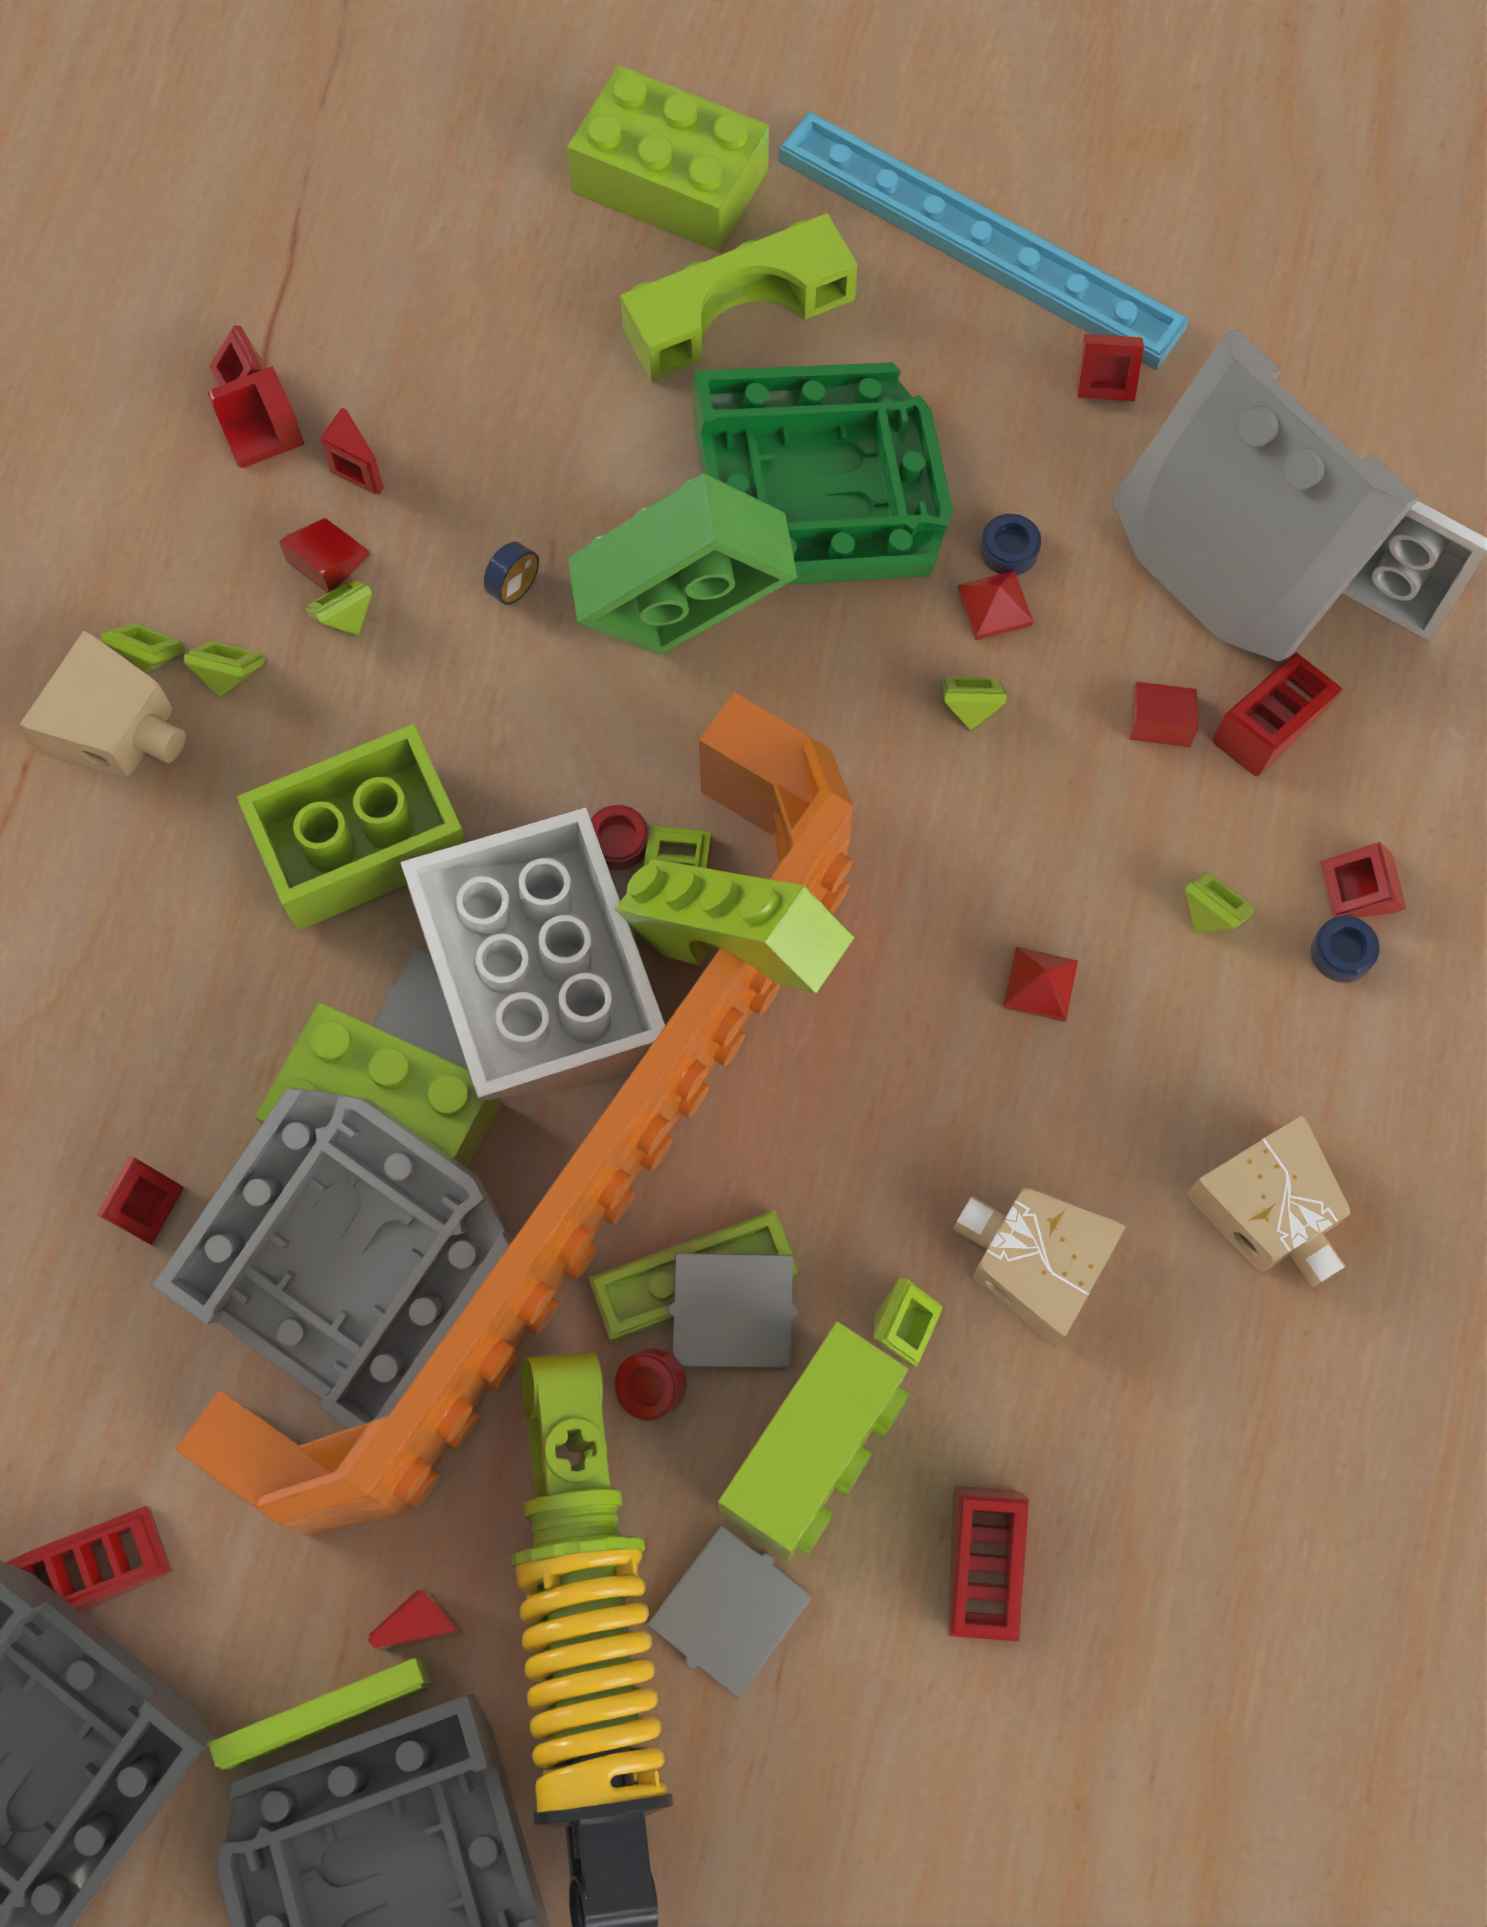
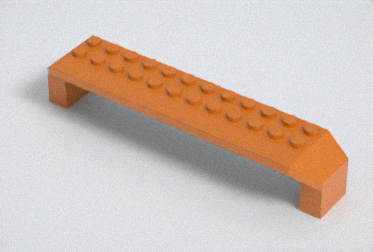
[175,691,854,1536]

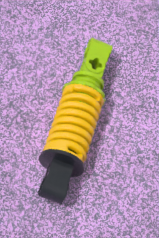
[511,1352,673,1927]

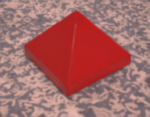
[209,325,267,386]
[958,570,1033,640]
[1003,947,1078,1022]
[97,1156,184,1245]

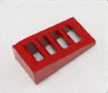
[1213,652,1343,776]
[948,1486,1029,1642]
[5,1506,172,1613]

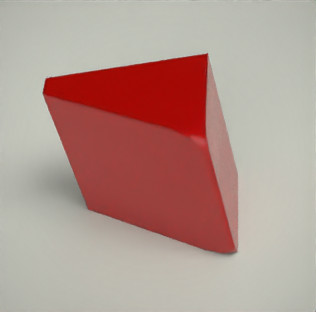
[320,408,384,494]
[279,518,370,593]
[1130,681,1198,747]
[1320,842,1406,918]
[368,1589,463,1651]

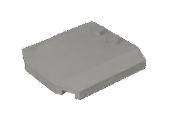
[1112,329,1420,661]
[153,1088,513,1429]

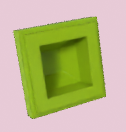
[305,579,372,636]
[100,622,185,674]
[184,640,265,698]
[940,677,1007,730]
[1185,872,1255,932]
[873,1277,943,1367]

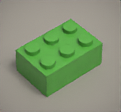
[568,473,798,655]

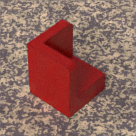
[208,366,305,468]

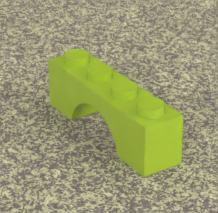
[620,213,858,382]
[615,859,855,993]

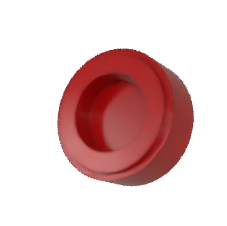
[590,805,648,870]
[615,1348,687,1421]

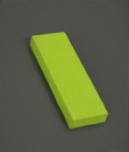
[588,1210,799,1344]
[209,1658,433,1770]

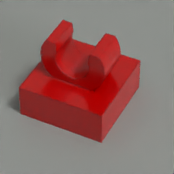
[1076,334,1144,401]

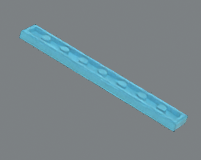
[779,111,1189,370]

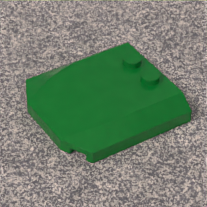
[692,362,953,585]

